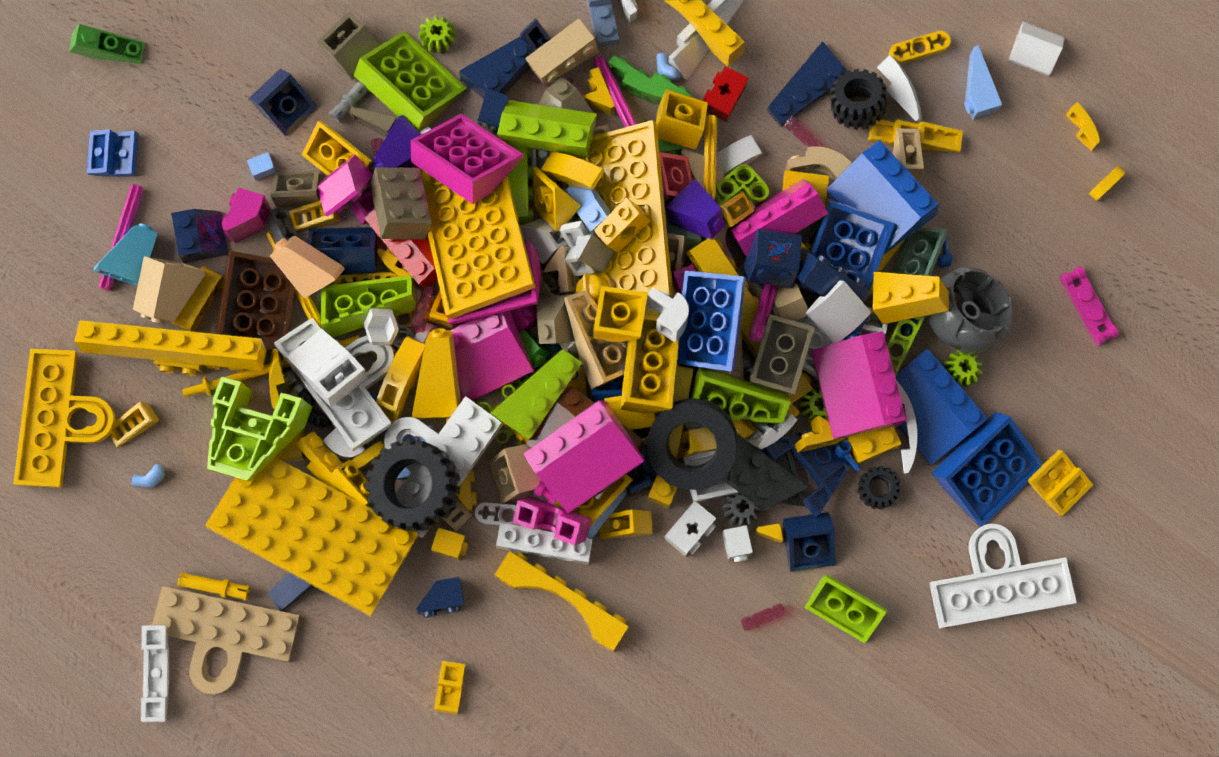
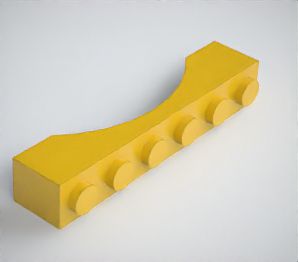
[663,0,745,67]
[494,551,629,652]

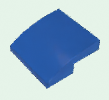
[87,129,139,177]

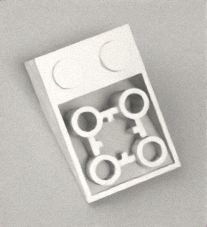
[286,329,367,408]

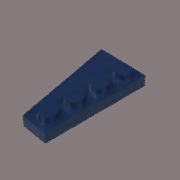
[767,41,847,127]

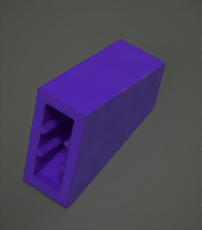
[372,115,420,171]
[665,179,726,240]

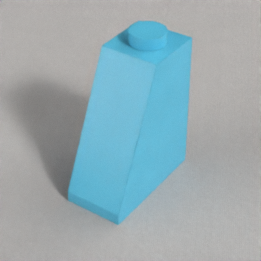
[93,224,158,286]

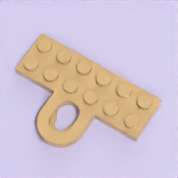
[152,586,301,695]

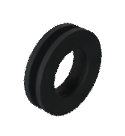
[647,398,738,490]

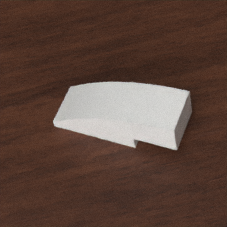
[877,55,922,122]

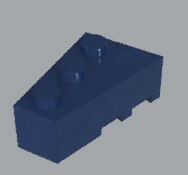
[459,37,536,99]
[796,247,871,303]

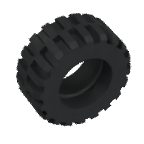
[365,439,461,532]

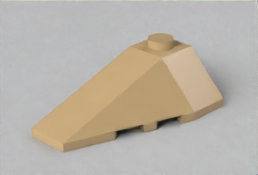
[564,290,628,389]

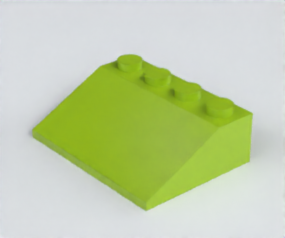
[354,31,467,132]

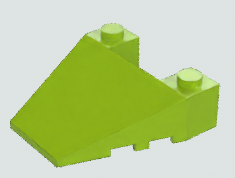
[207,377,312,482]

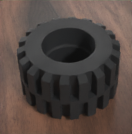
[830,69,887,130]

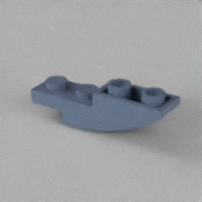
[587,0,619,48]

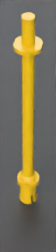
[182,335,360,398]

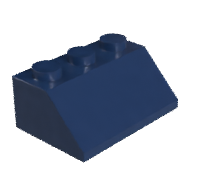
[307,227,377,275]

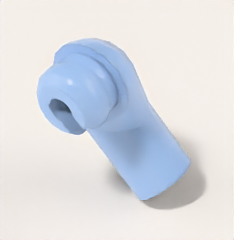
[656,53,681,82]
[132,464,165,488]

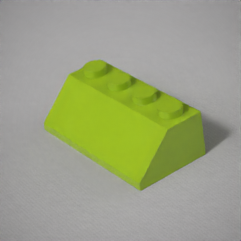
[497,100,597,157]

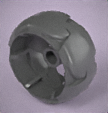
[930,267,1015,355]

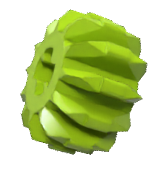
[419,15,456,54]
[944,349,983,388]
[800,387,829,423]

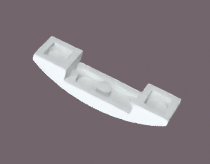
[897,382,917,473]
[141,625,169,722]

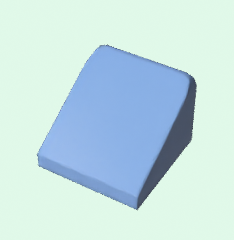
[247,152,276,181]

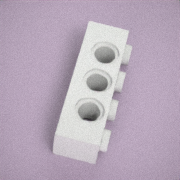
[496,522,593,565]

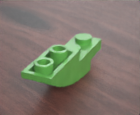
[609,55,692,105]

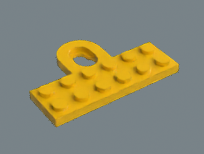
[13,349,116,488]

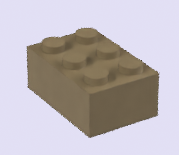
[370,167,432,239]
[750,314,815,395]

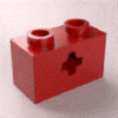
[702,66,749,122]

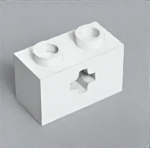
[664,502,716,556]

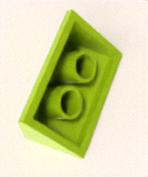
[804,574,887,644]

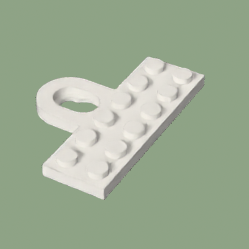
[274,318,394,452]
[384,396,504,538]
[929,524,1077,629]

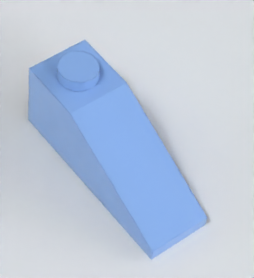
[964,45,1002,120]
[567,186,611,236]

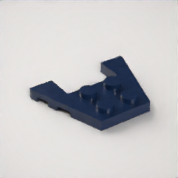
[762,428,851,518]

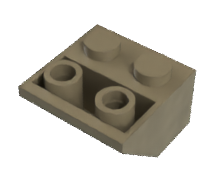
[317,12,380,80]

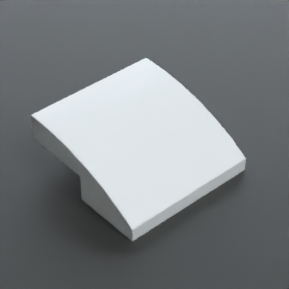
[806,280,871,343]
[740,413,798,449]

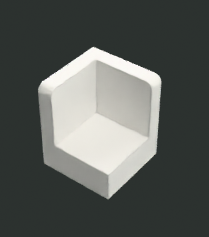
[364,309,399,345]

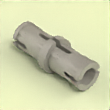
[328,82,368,123]

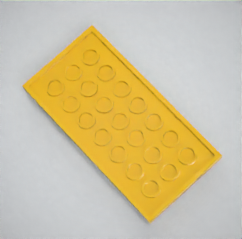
[573,120,673,302]
[413,166,536,319]
[205,457,418,617]

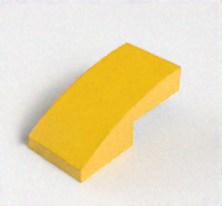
[1066,102,1100,151]
[434,661,465,715]

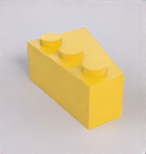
[873,272,949,324]

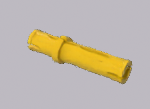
[178,572,251,601]

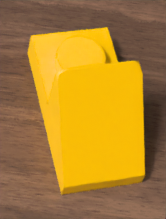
[582,68,615,115]
[795,416,846,453]

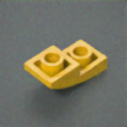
[377,248,417,285]

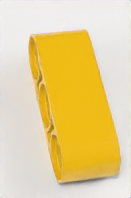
[171,266,224,332]

